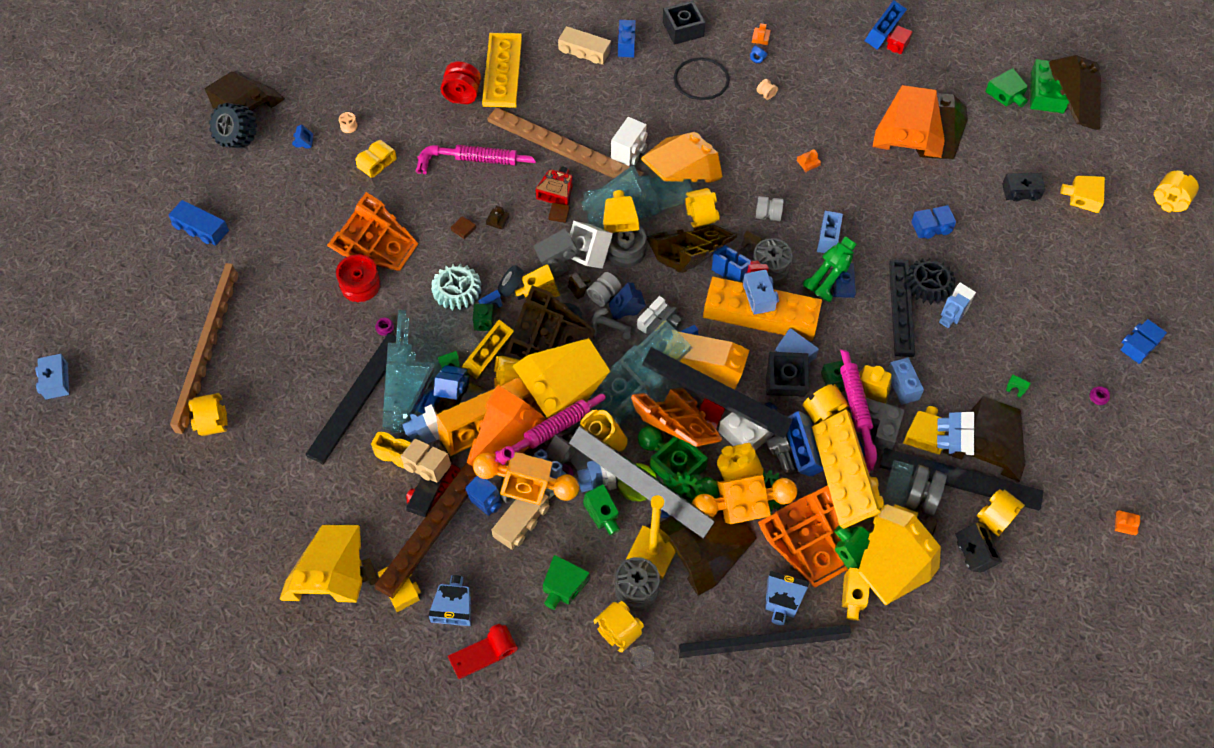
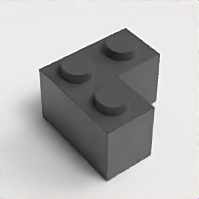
[533,228,579,278]
[866,398,904,450]
[546,427,593,471]

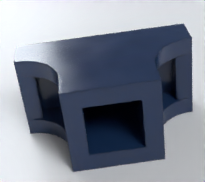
[833,263,856,298]
[609,282,646,319]

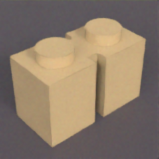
[401,439,451,483]

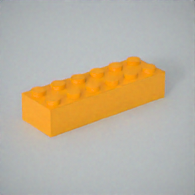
[703,276,822,341]
[436,377,543,456]

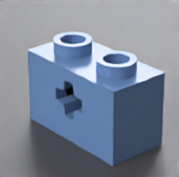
[817,211,843,253]
[743,270,779,315]
[35,354,69,400]
[887,357,924,405]

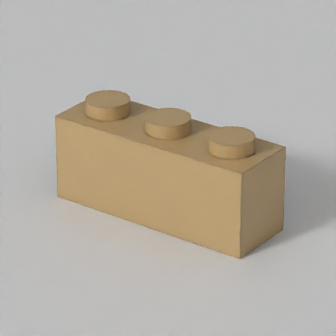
[558,26,611,64]
[491,494,550,550]

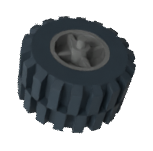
[209,103,257,148]

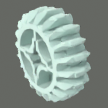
[431,263,481,311]

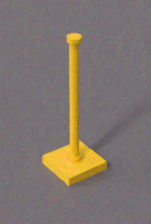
[626,495,676,579]

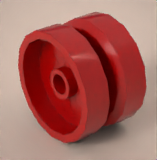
[440,61,481,104]
[336,254,380,302]

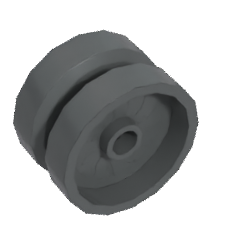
[607,226,646,268]
[904,465,947,516]

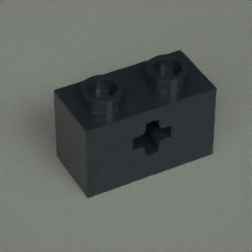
[1002,173,1046,201]
[955,523,1002,573]

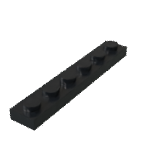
[889,259,915,357]

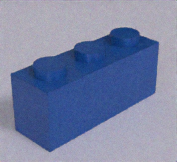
[864,0,907,50]
[169,200,229,246]
[787,411,824,477]

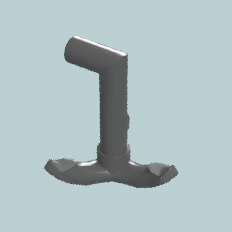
[590,308,632,339]

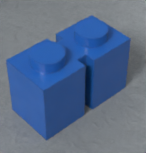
[618,20,636,57]
[911,205,956,239]
[712,245,751,283]
[1120,319,1167,364]
[434,365,470,400]
[465,476,502,516]

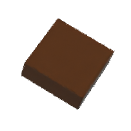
[549,203,570,223]
[451,216,476,239]

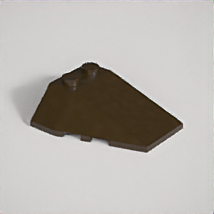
[1049,55,1101,130]
[205,71,285,111]
[916,94,968,159]
[647,224,737,273]
[504,285,595,360]
[943,396,1025,482]
[659,510,756,596]

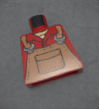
[536,166,573,205]

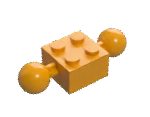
[473,452,579,505]
[692,474,797,524]

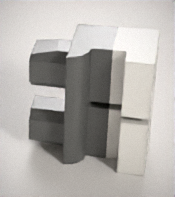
[637,296,682,341]

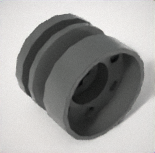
[753,238,793,286]
[615,557,660,611]

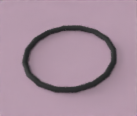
[673,57,730,100]

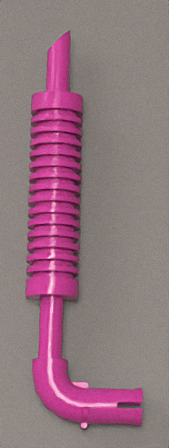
[416,145,536,174]
[840,349,877,473]
[495,394,606,465]

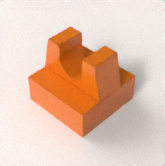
[752,23,771,45]
[797,149,821,172]
[1115,510,1140,536]

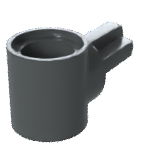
[767,434,795,473]

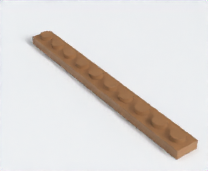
[487,107,643,188]
[170,263,238,434]

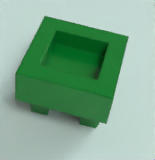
[437,351,460,368]
[1006,374,1031,398]

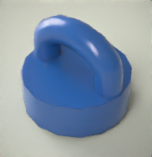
[750,45,768,63]

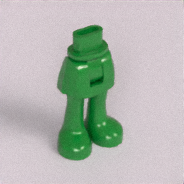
[802,236,857,303]

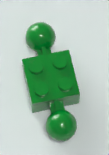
[638,426,720,499]

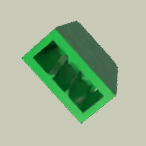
[985,68,1028,107]
[583,484,620,536]
[834,525,870,569]
[543,555,590,610]

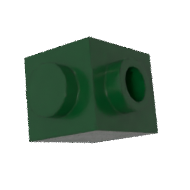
[472,304,494,331]
[821,360,845,392]

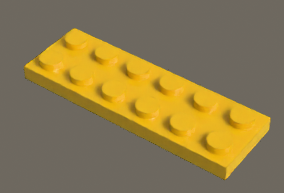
[482,33,522,107]
[812,410,881,529]

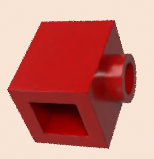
[886,26,912,54]

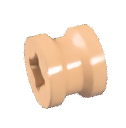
[757,79,778,100]
[339,112,358,133]

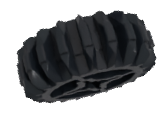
[905,258,956,305]

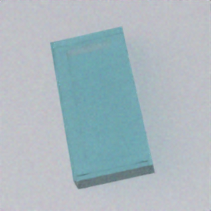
[884,460,914,505]

